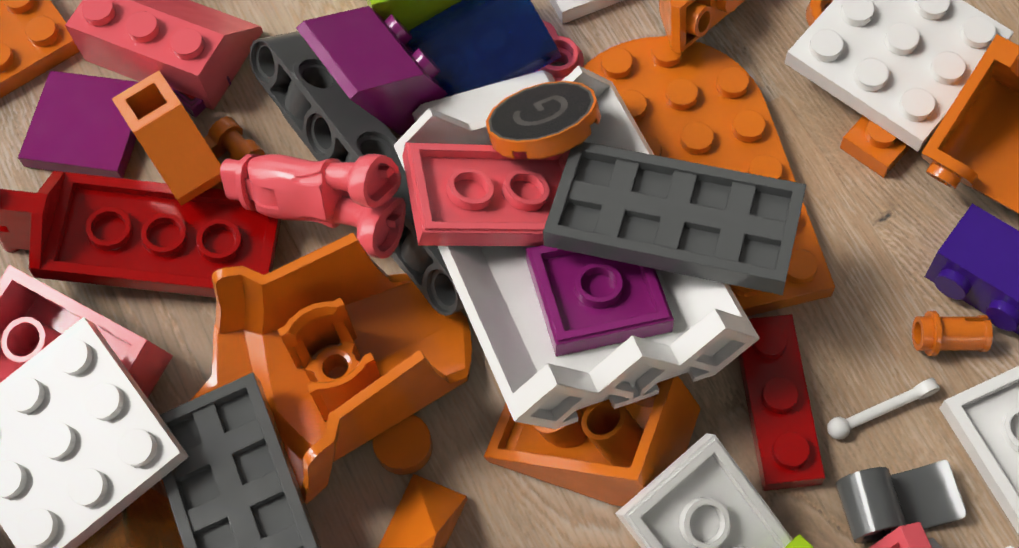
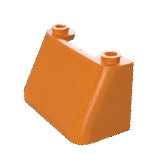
[921,34,1019,215]

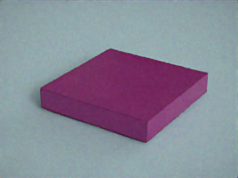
[18,71,138,178]
[526,245,674,356]

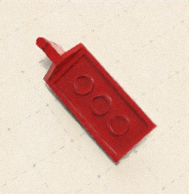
[0,171,281,298]

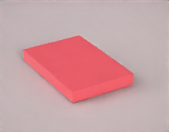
[402,142,570,246]

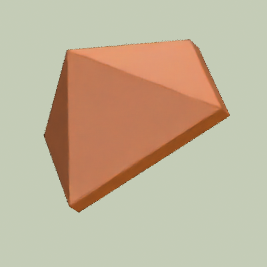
[378,474,468,548]

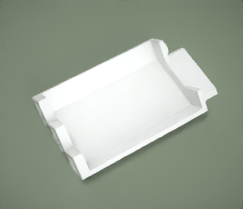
[394,65,760,429]

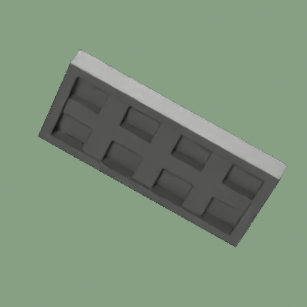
[543,142,806,295]
[160,372,322,548]

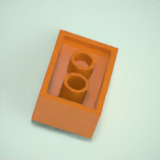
[484,376,701,507]

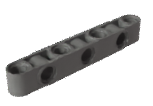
[249,31,465,316]

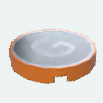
[486,81,601,159]

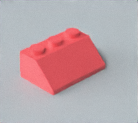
[65,0,263,110]
[0,265,173,398]

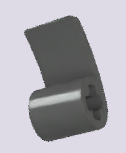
[836,460,967,544]

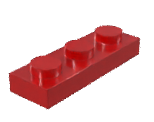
[738,314,825,491]

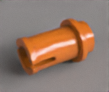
[912,311,993,356]

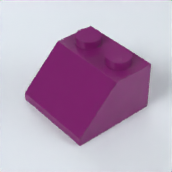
[296,6,448,136]

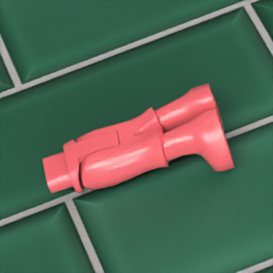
[220,154,406,259]

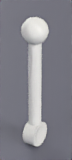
[827,378,940,440]

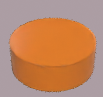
[373,415,433,475]

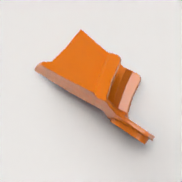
[161,232,472,505]

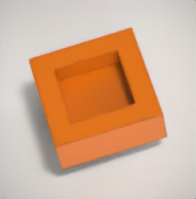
[840,116,911,178]

